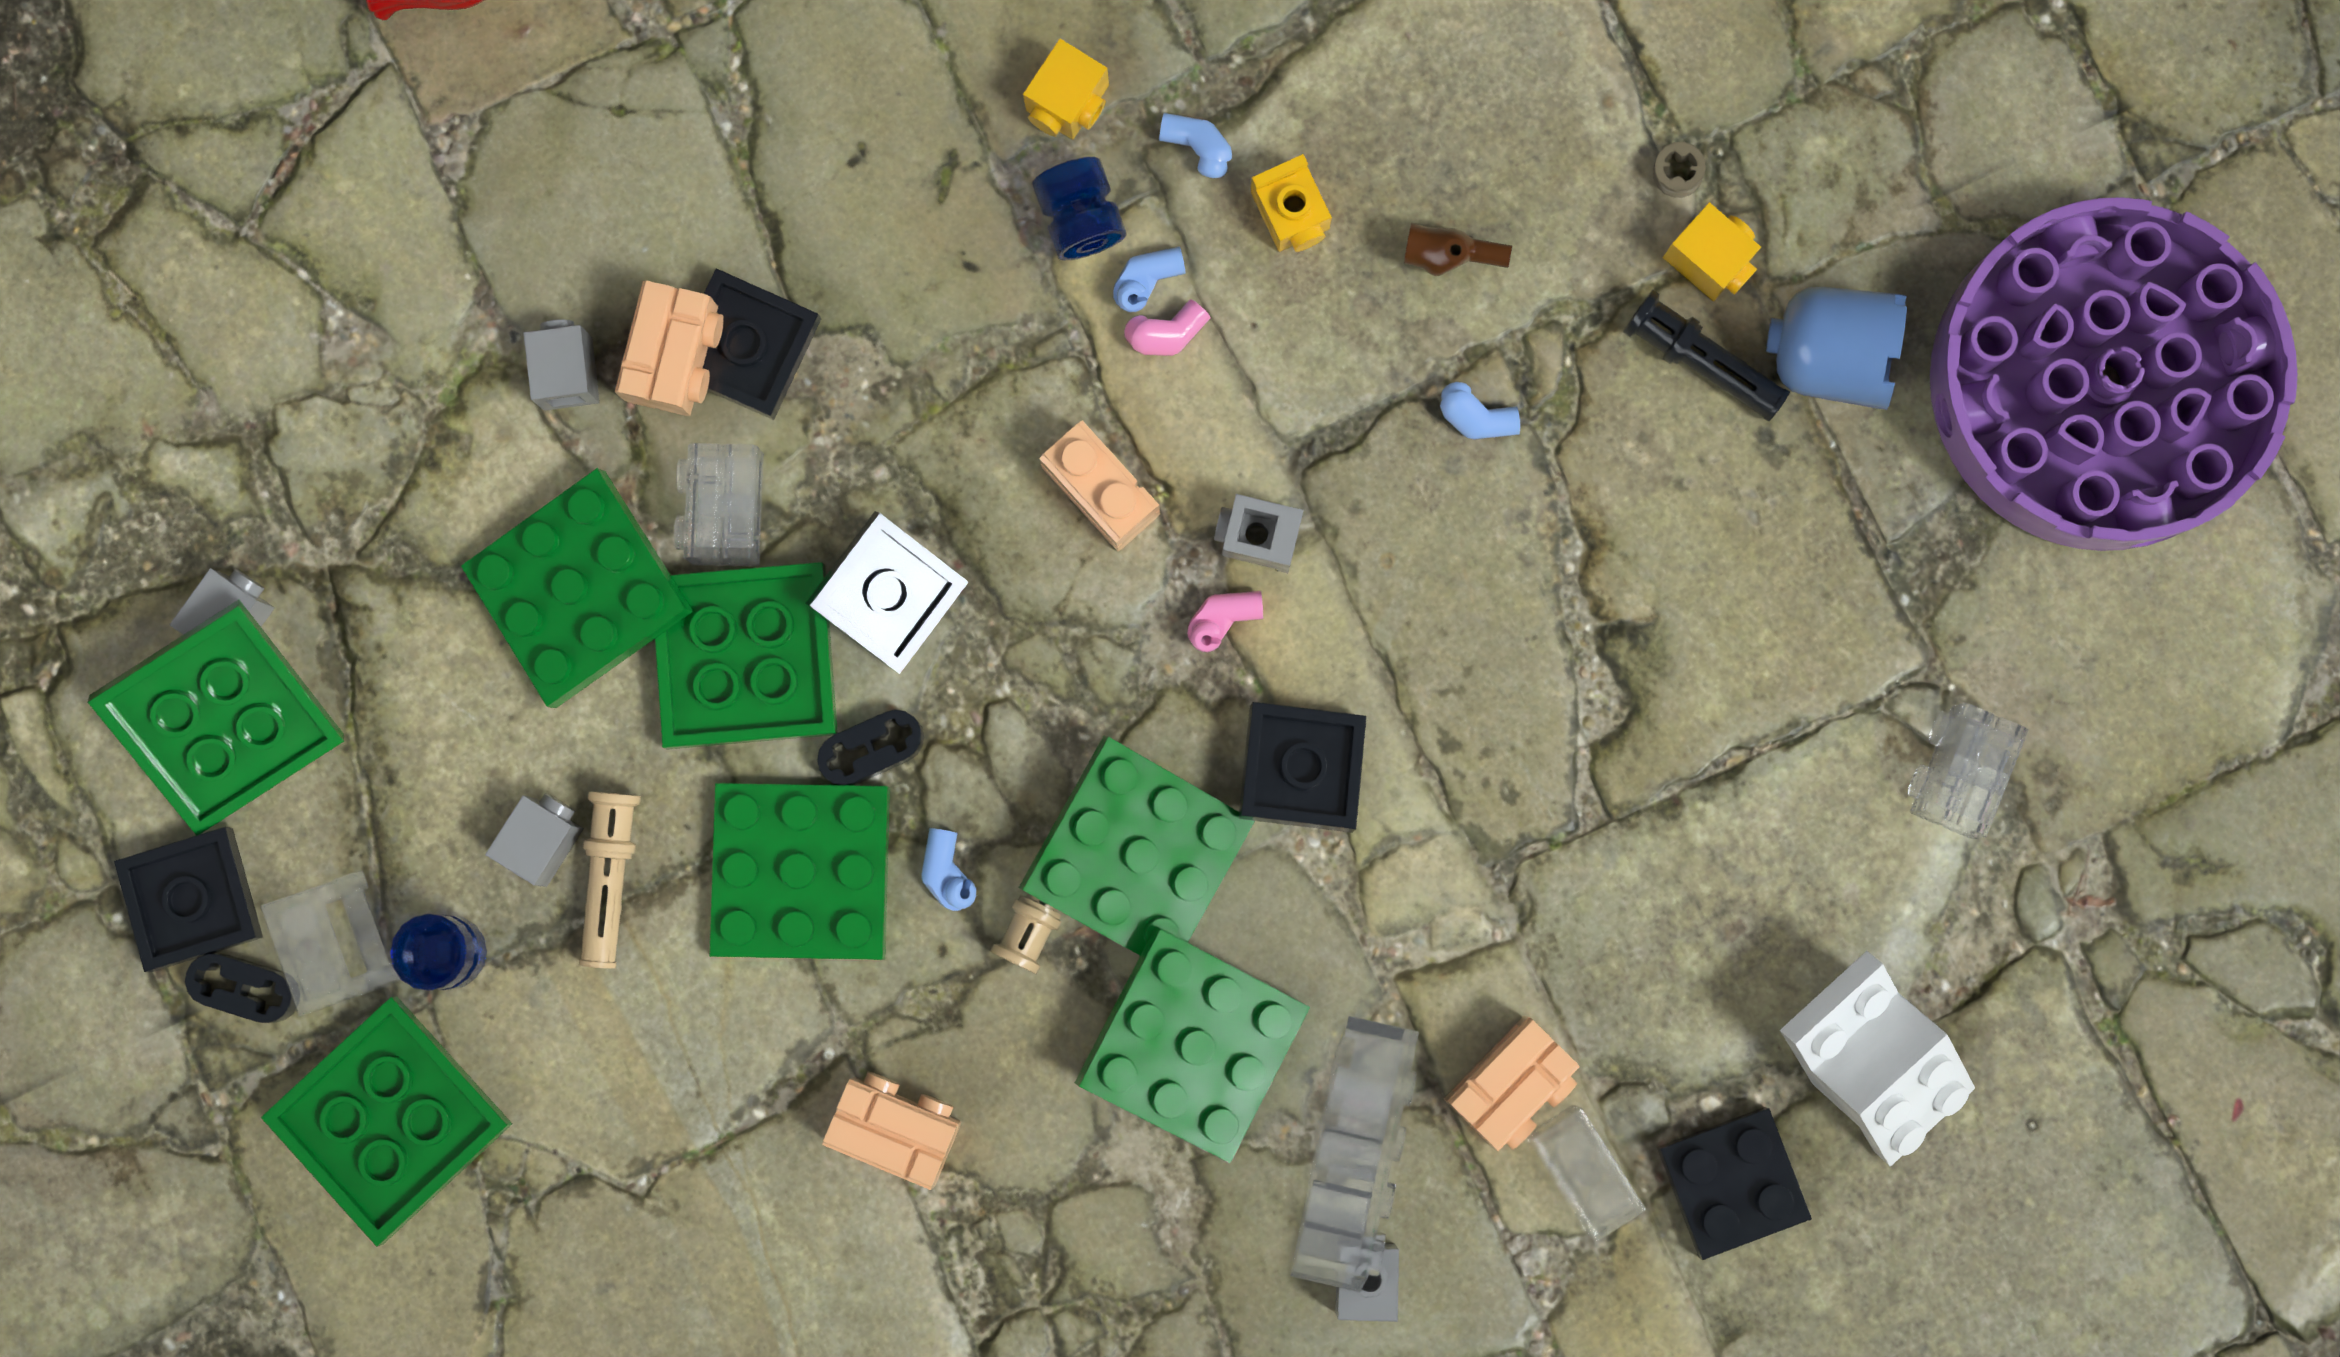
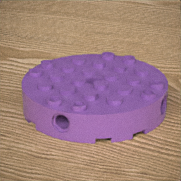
[1930,197,2297,551]

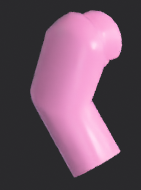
[1124,299,1211,356]
[1187,591,1263,652]

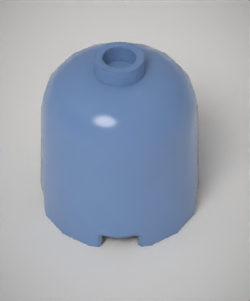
[1766,287,1907,410]

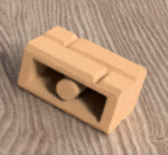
[615,281,723,416]
[1039,420,1160,552]
[1444,1016,1580,1151]
[822,1072,962,1190]

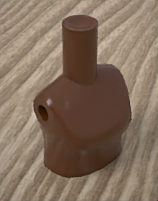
[1404,222,1512,276]

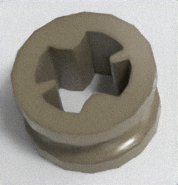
[1653,142,1706,198]

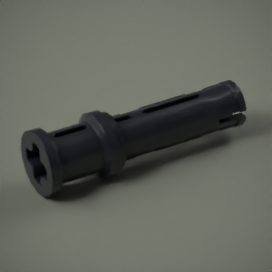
[1623,289,1790,421]

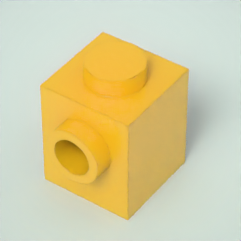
[1023,38,1109,140]
[1663,202,1761,302]

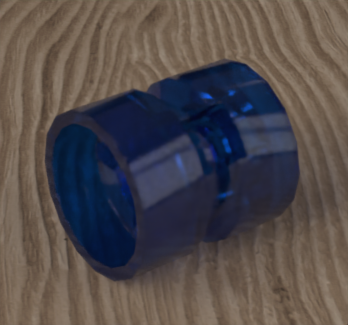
[1032,157,1127,261]
[390,914,487,991]

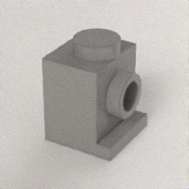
[1214,494,1304,574]

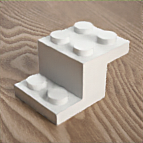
[1780,951,1975,1166]

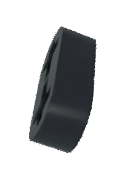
[817,710,924,786]
[185,954,300,1023]

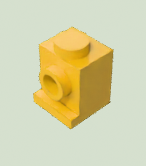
[1251,154,1332,252]

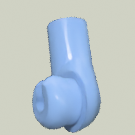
[1159,113,1232,178]
[1113,246,1186,312]
[1440,382,1520,440]
[921,828,976,911]

